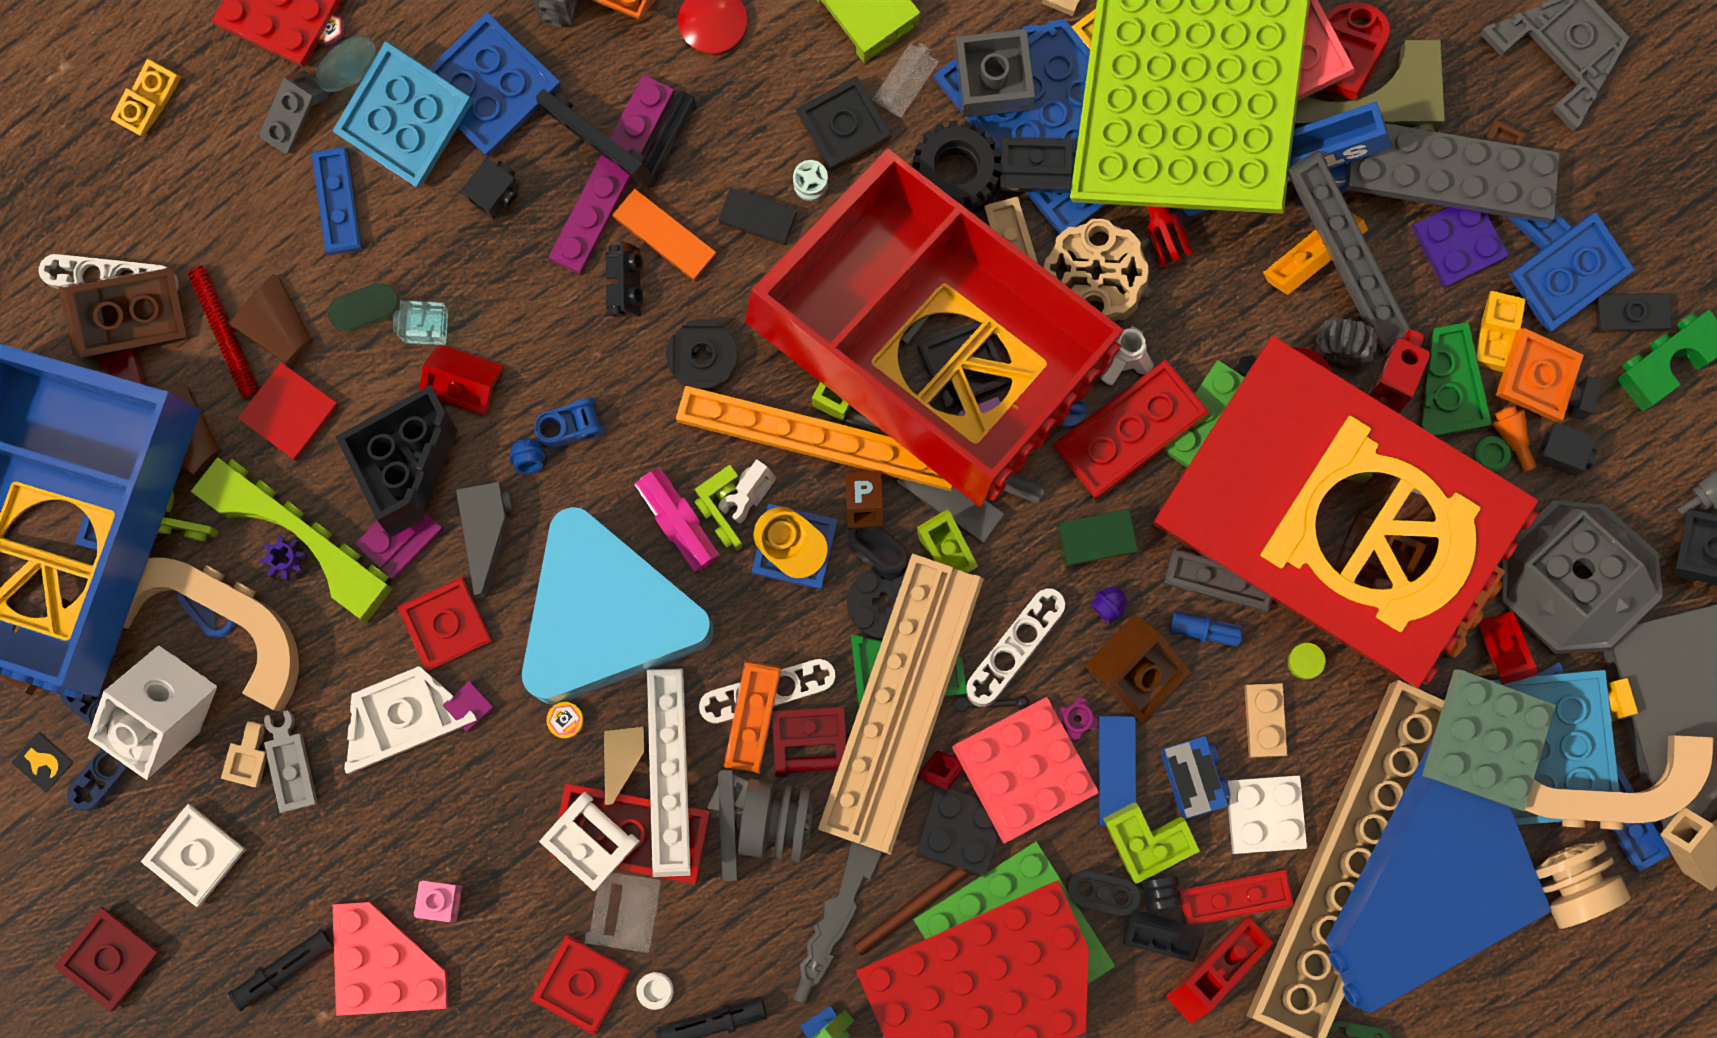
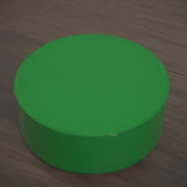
[1473,436,1511,473]

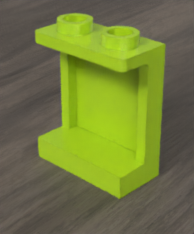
[817,0,920,64]

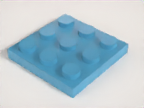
[333,41,475,188]

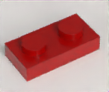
[1478,611,1537,685]

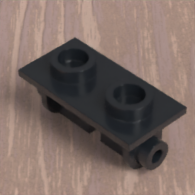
[605,241,643,317]

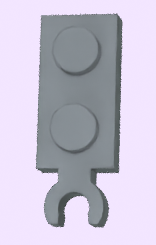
[264,710,318,814]

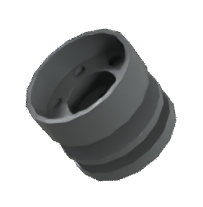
[738,779,814,863]

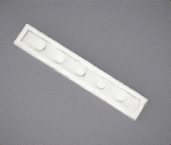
[647,669,690,877]

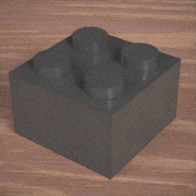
[954,29,1035,117]

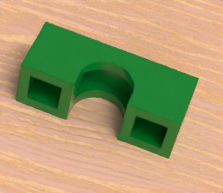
[1616,310,1717,412]

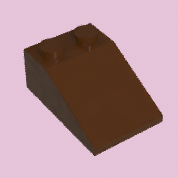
[58,268,186,358]

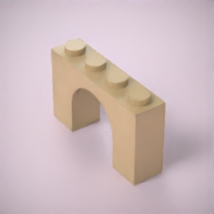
[1660,808,1717,891]

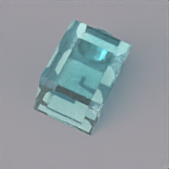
[393,301,448,345]

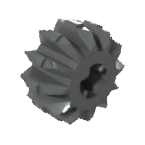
[1315,317,1378,368]

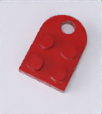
[1323,2,1390,101]

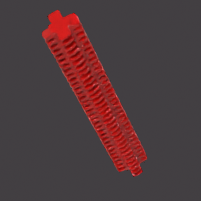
[187,265,259,400]

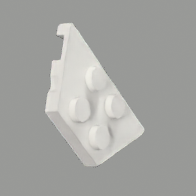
[344,666,478,774]

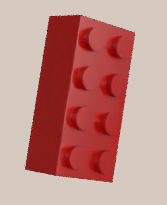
[550,784,712,885]

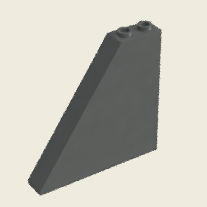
[1603,605,1717,845]

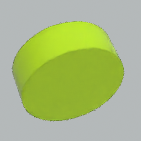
[1288,643,1326,680]

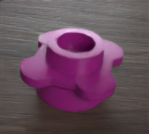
[1056,697,1099,740]

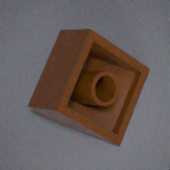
[1085,614,1191,724]

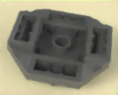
[1502,500,1663,654]

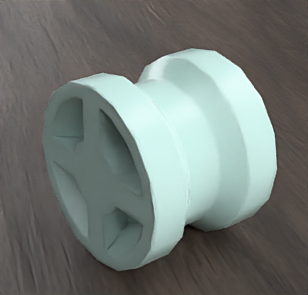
[793,160,828,201]

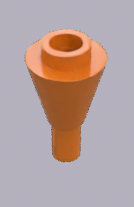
[1491,405,1537,472]

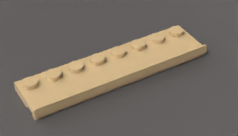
[818,554,984,855]

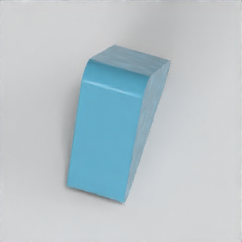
[522,507,714,704]

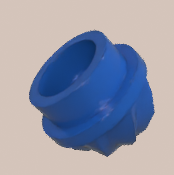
[509,438,546,474]

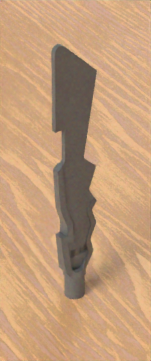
[793,842,882,1005]

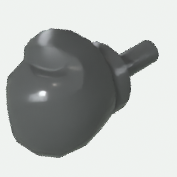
[1677,469,1717,516]

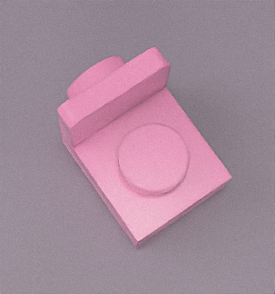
[414,881,462,922]

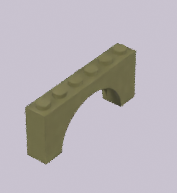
[1294,40,1445,131]

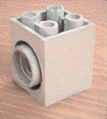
[88,645,217,780]

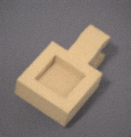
[221,721,267,788]

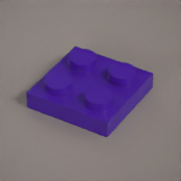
[1411,207,1509,289]

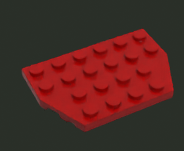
[856,880,1089,1038]

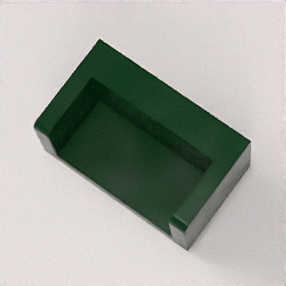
[1056,509,1138,569]

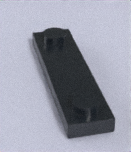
[535,89,654,186]

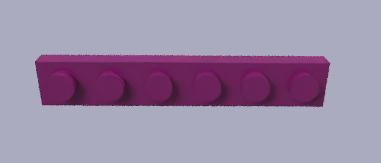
[548,75,675,275]

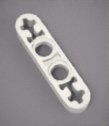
[39,254,179,291]
[966,589,1065,707]
[699,659,835,724]

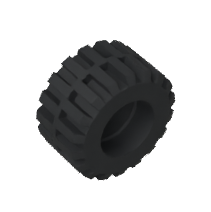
[912,121,1001,212]

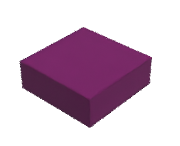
[442,681,495,732]

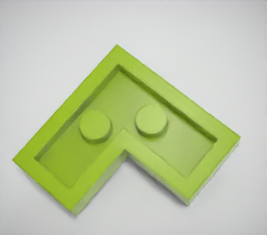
[1103,802,1200,885]

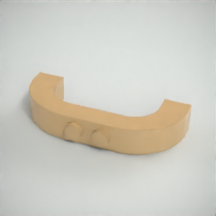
[124,558,299,712]
[1524,736,1713,830]

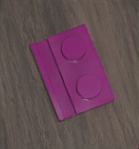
[355,513,444,581]

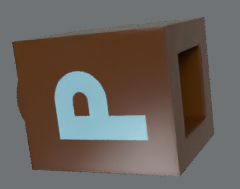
[845,470,883,528]

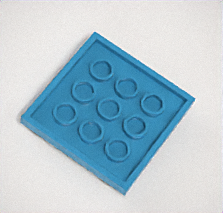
[1490,670,1620,825]

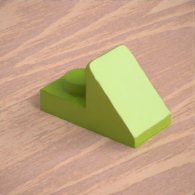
[917,509,978,573]

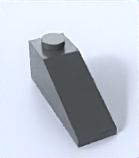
[456,482,513,599]

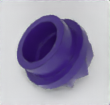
[1090,587,1127,624]

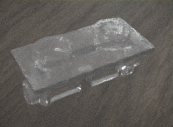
[872,43,939,118]

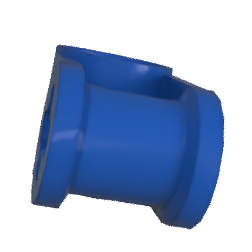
[534,397,606,449]

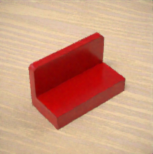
[419,344,503,415]

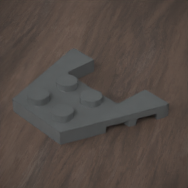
[1480,0,1630,132]

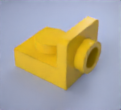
[1607,678,1638,722]

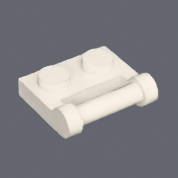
[539,792,640,891]

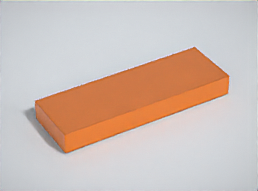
[613,189,717,282]
[723,660,781,774]

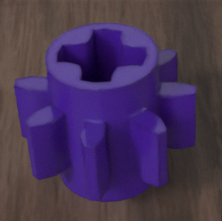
[260,535,308,581]

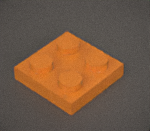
[1496,328,1584,422]

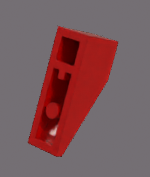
[1165,916,1274,1024]

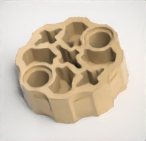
[1044,219,1149,322]

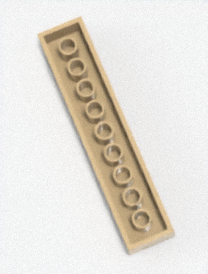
[1246,680,1444,1038]

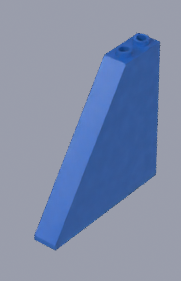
[1326,739,1551,1013]

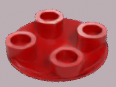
[678,0,748,56]

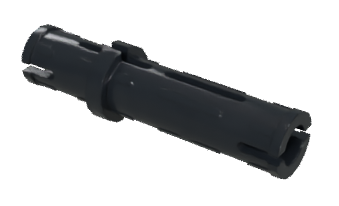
[228,928,334,1012]
[655,996,767,1038]

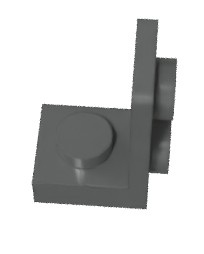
[533,0,580,27]
[259,71,332,154]

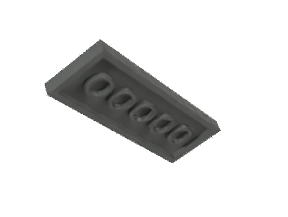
[1345,123,1560,223]

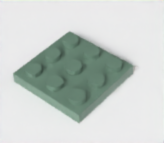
[1422,669,1556,811]

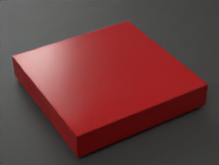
[238,362,339,461]
[397,576,493,672]
[530,934,631,1035]

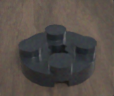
[666,319,738,391]
[847,569,905,640]

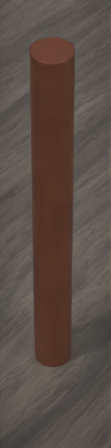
[853,868,970,956]

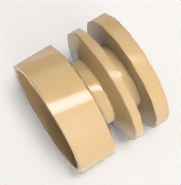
[1535,840,1631,929]

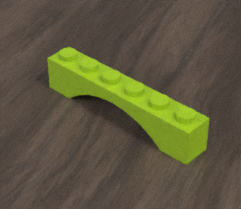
[191,457,393,623]

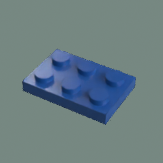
[1508,212,1635,332]

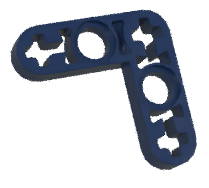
[60,689,130,811]

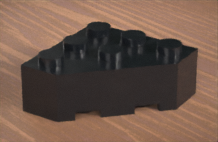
[336,385,457,537]

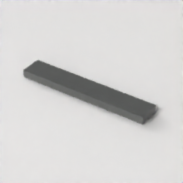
[1287,151,1411,352]

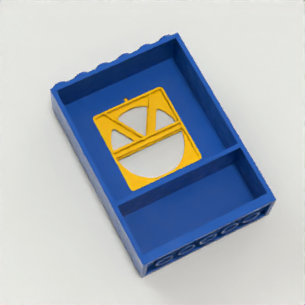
[0,344,201,700]

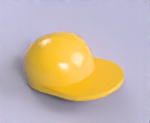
[753,507,828,578]

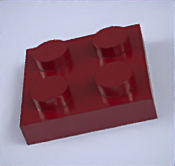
[54,907,161,1012]

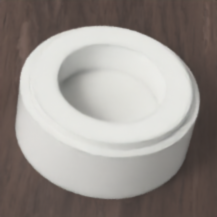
[637,972,674,1010]

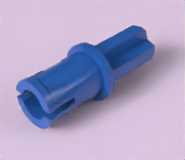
[1169,610,1243,647]

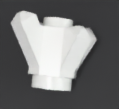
[1101,325,1154,386]

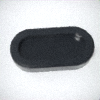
[848,526,909,579]

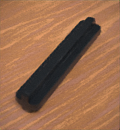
[636,91,696,188]

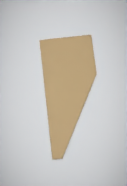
[604,727,644,805]

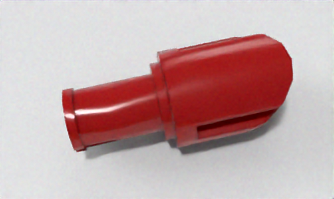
[1146,206,1194,267]

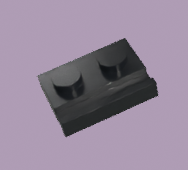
[1000,138,1072,193]

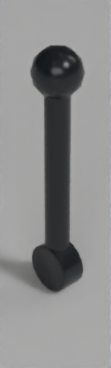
[954,695,1030,712]

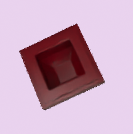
[918,750,964,790]

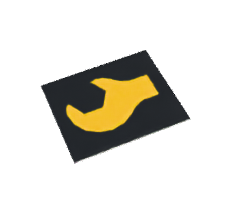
[11,733,72,793]

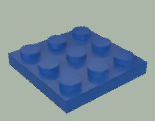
[429,12,562,158]

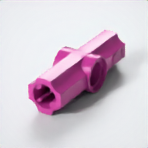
[634,467,720,573]

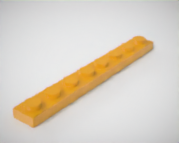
[676,386,953,491]

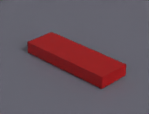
[1178,870,1294,925]

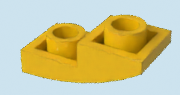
[111,59,182,136]

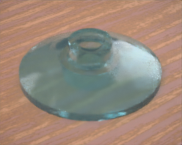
[315,36,376,92]

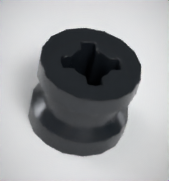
[1142,876,1183,911]

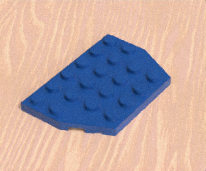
[933,19,1108,234]

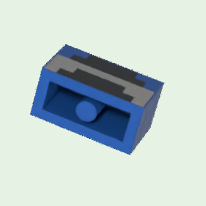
[1160,736,1231,819]

